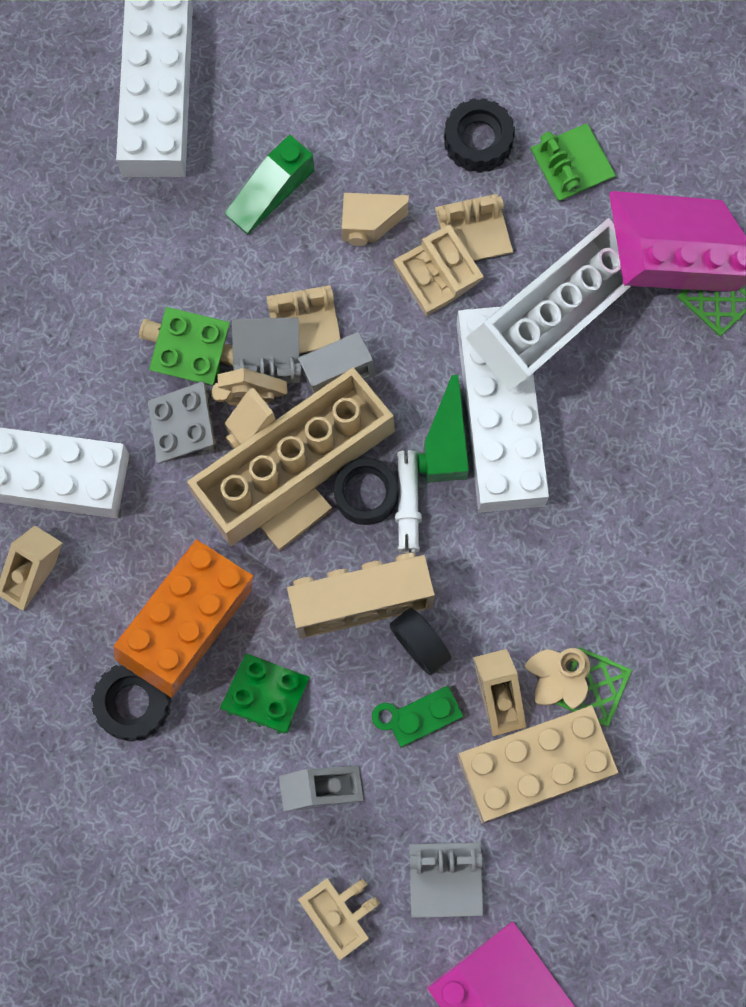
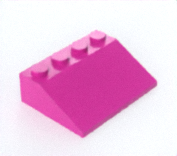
[609,191,746,292]
[426,921,575,1007]

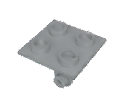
[232,317,301,383]
[148,381,217,463]
[409,842,483,918]

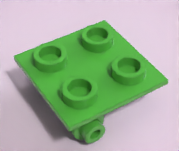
[530,123,616,202]
[149,307,230,386]

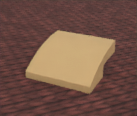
[393,224,484,317]

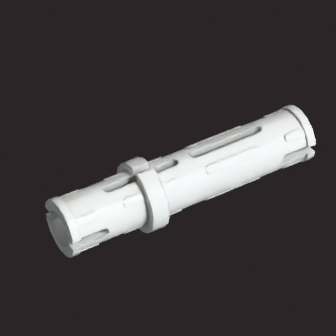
[395,450,422,553]

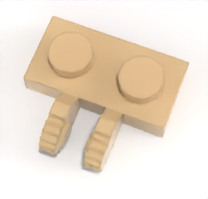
[211,368,287,406]
[298,878,380,960]

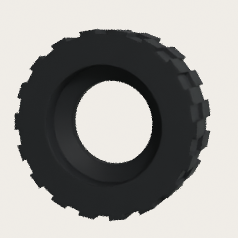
[444,98,515,173]
[91,665,172,742]

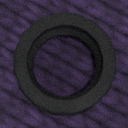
[334,458,398,526]
[389,608,451,675]

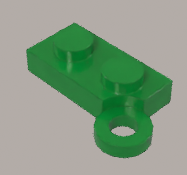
[371,685,463,748]

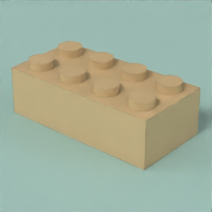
[287,553,435,639]
[457,705,619,824]

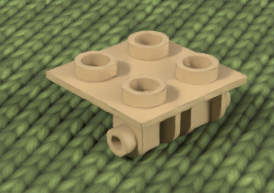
[435,194,513,261]
[266,285,341,354]

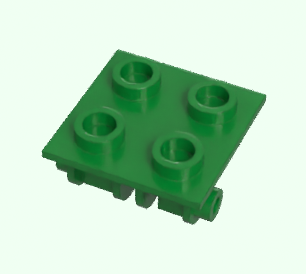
[220,653,310,734]

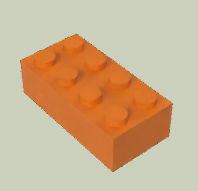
[113,539,253,698]

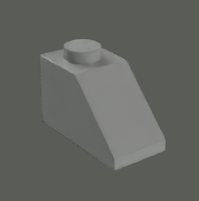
[279,766,364,812]

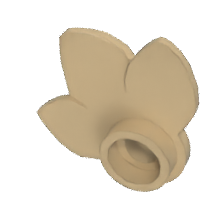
[525,648,590,710]

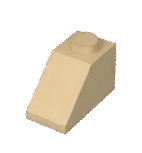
[342,193,409,246]
[225,388,275,449]
[0,526,63,611]
[473,649,526,736]

